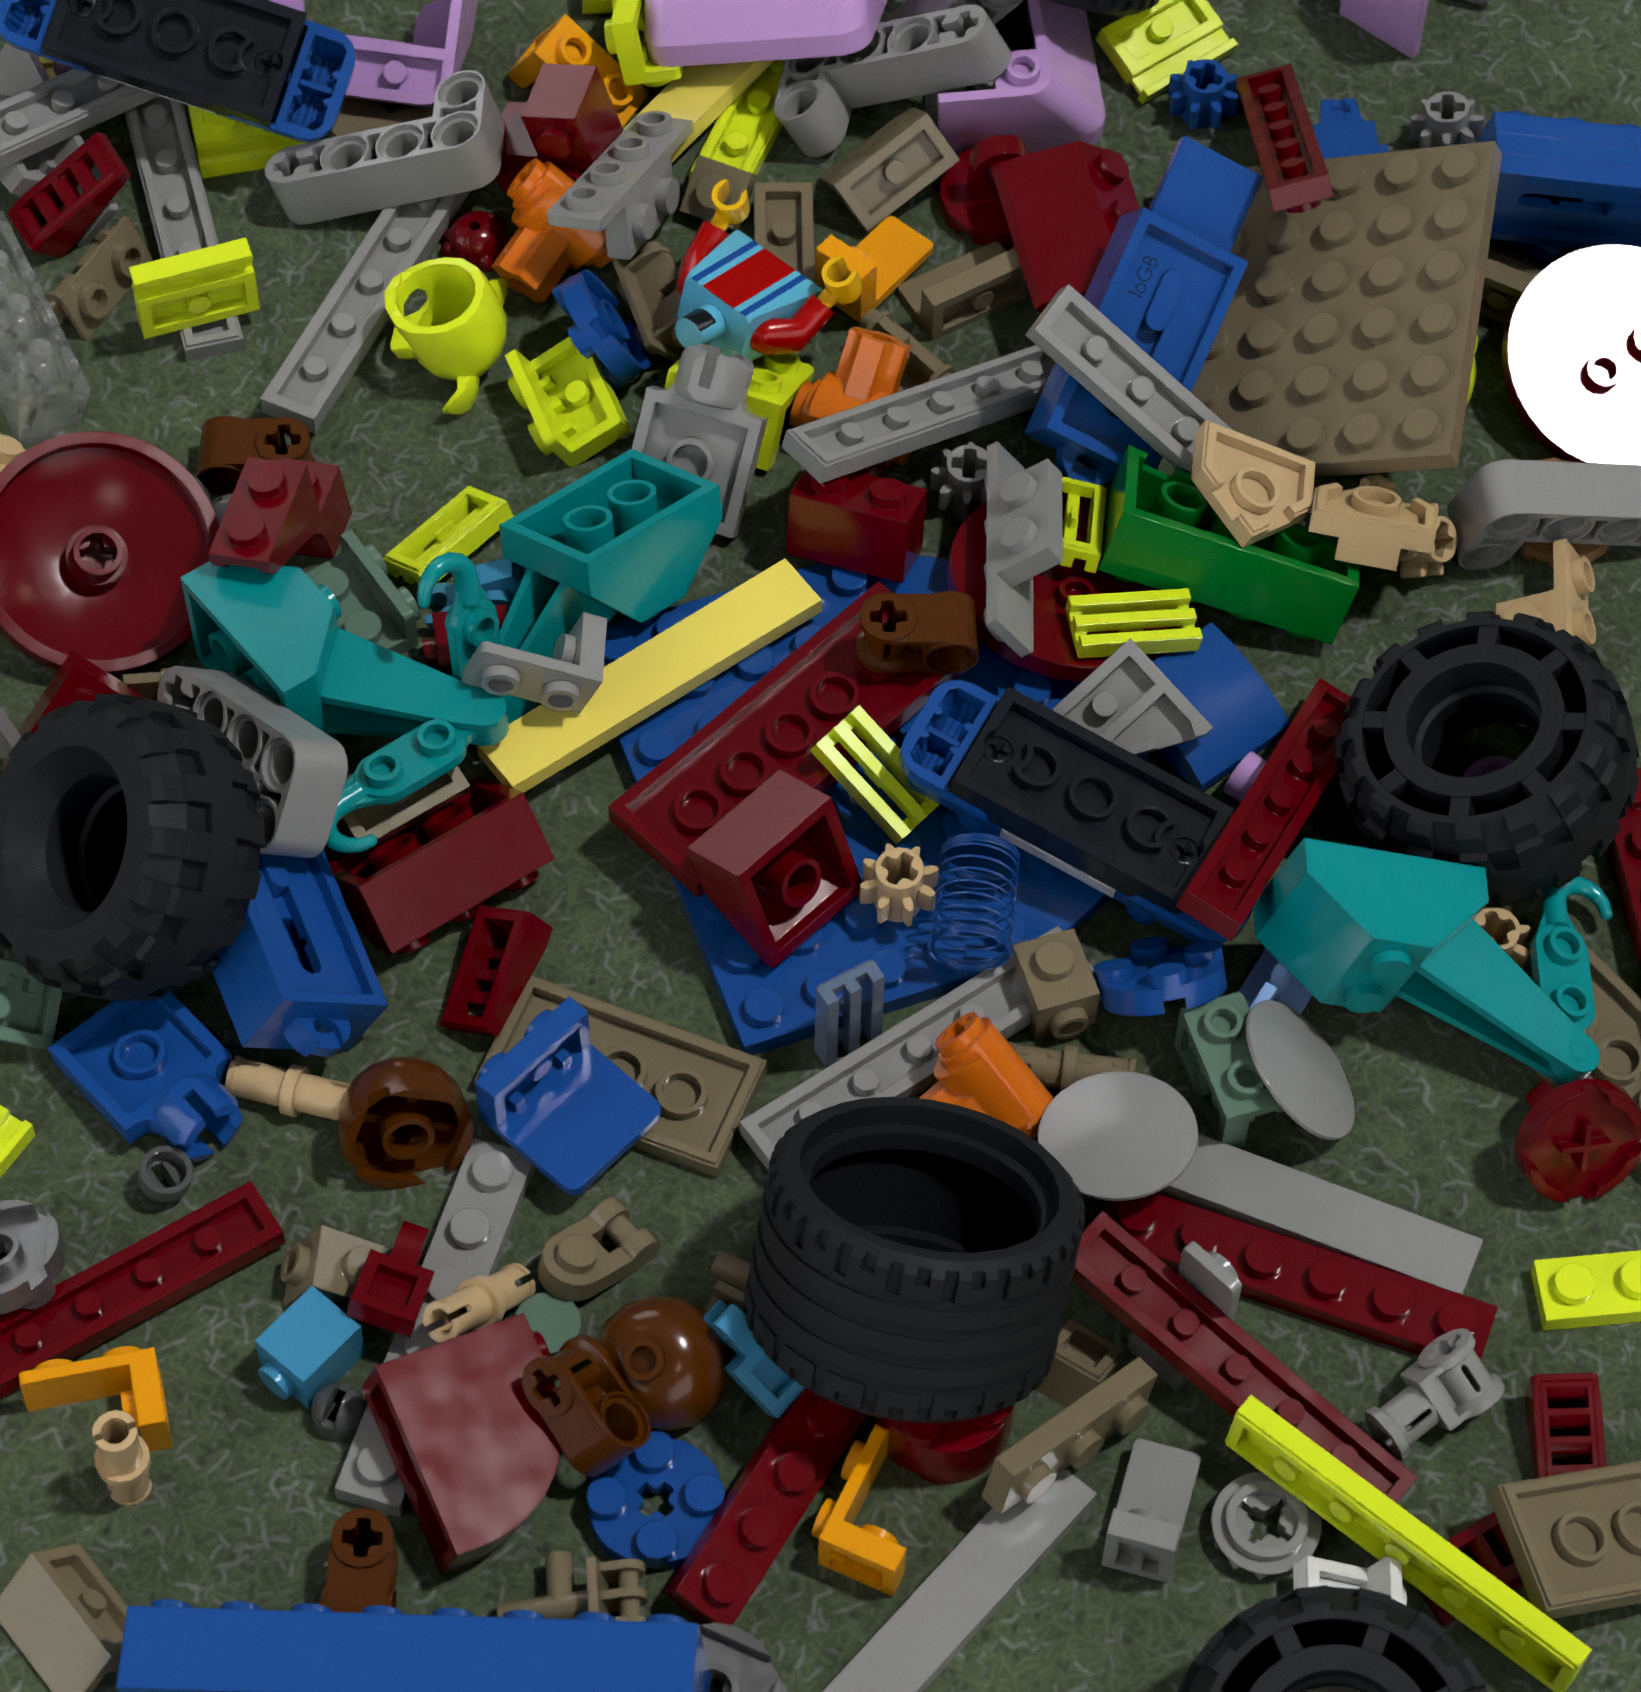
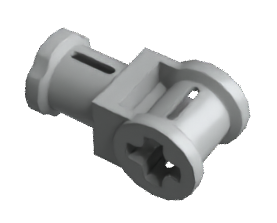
[1364,1328,1505,1461]

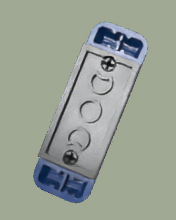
[0,0,356,142]
[899,680,1268,943]

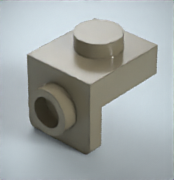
[1011,928,1100,1040]
[281,1225,392,1310]

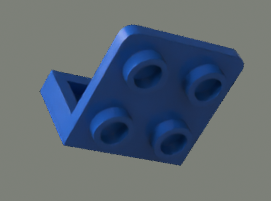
[475,996,661,1196]

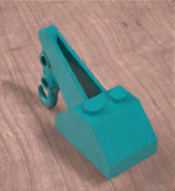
[417,448,723,724]
[180,561,509,854]
[1253,838,1613,1085]

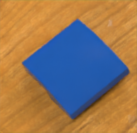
[1152,622,1291,791]

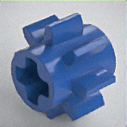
[1168,59,1239,130]

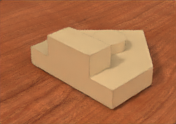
[1191,420,1316,548]
[1308,474,1438,571]

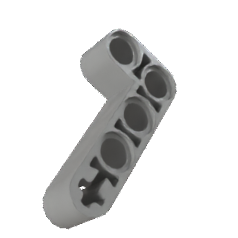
[774,4,1011,157]
[264,70,505,225]
[1447,459,1641,571]
[157,665,348,858]

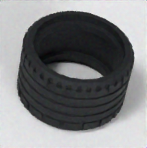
[744,1097,1085,1423]

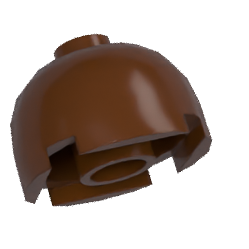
[338,1057,474,1189]
[596,1295,732,1433]

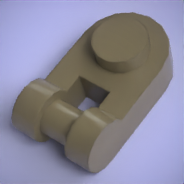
[537,1196,660,1301]

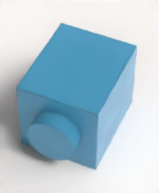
[255,1285,365,1410]

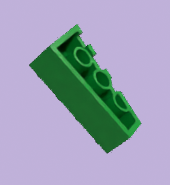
[1098,444,1359,645]

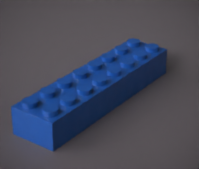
[116,1599,711,1692]

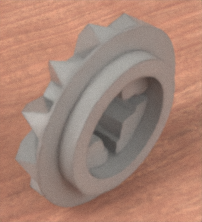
[1210,1472,1322,1580]

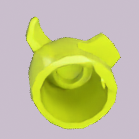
[384,257,508,415]

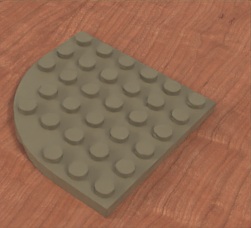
[1159,141,1502,476]

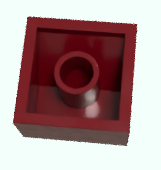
[687,769,862,968]

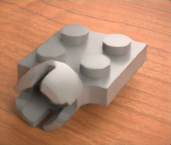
[632,344,768,538]

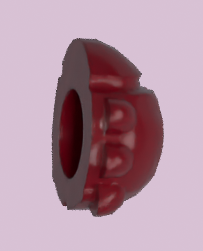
[440,211,511,272]

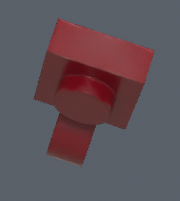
[346,1221,435,1338]

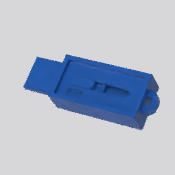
[1476,111,1641,249]
[1024,136,1263,485]
[211,850,389,1058]

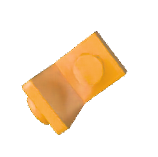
[506,13,648,127]
[815,216,933,323]
[18,1346,173,1452]
[811,1424,907,1597]

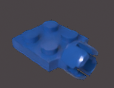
[48,991,242,1162]

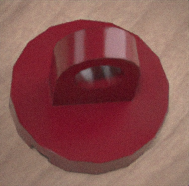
[940,135,1031,247]
[1515,1078,1641,1203]

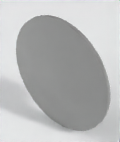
[1246,1000,1355,1140]
[1038,1071,1198,1201]

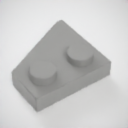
[1052,638,1213,756]

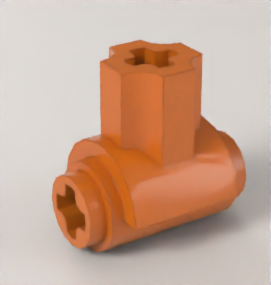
[491,158,612,303]
[789,327,912,467]
[919,1012,1054,1139]

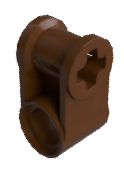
[197,416,316,495]
[855,591,979,675]
[522,1335,651,1477]
[320,1508,399,1613]

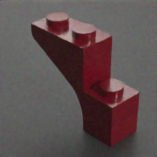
[208,457,352,574]

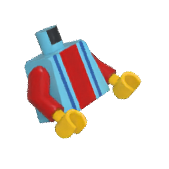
[675,179,862,360]

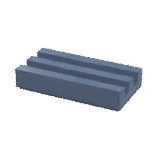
[814,959,885,1067]

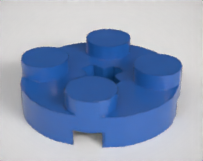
[552,269,651,389]
[1094,936,1227,1016]
[586,1430,725,1572]

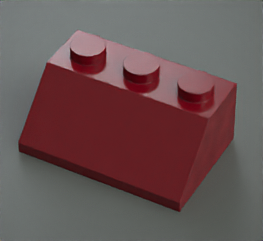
[991,140,1140,313]
[329,776,555,954]

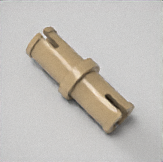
[225,1055,350,1121]
[423,1263,535,1343]
[92,1410,152,1506]

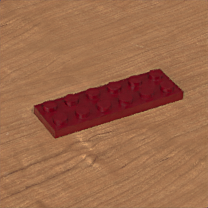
[608,581,964,898]

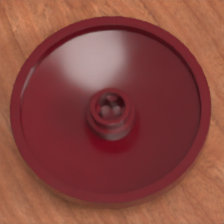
[0,431,219,677]

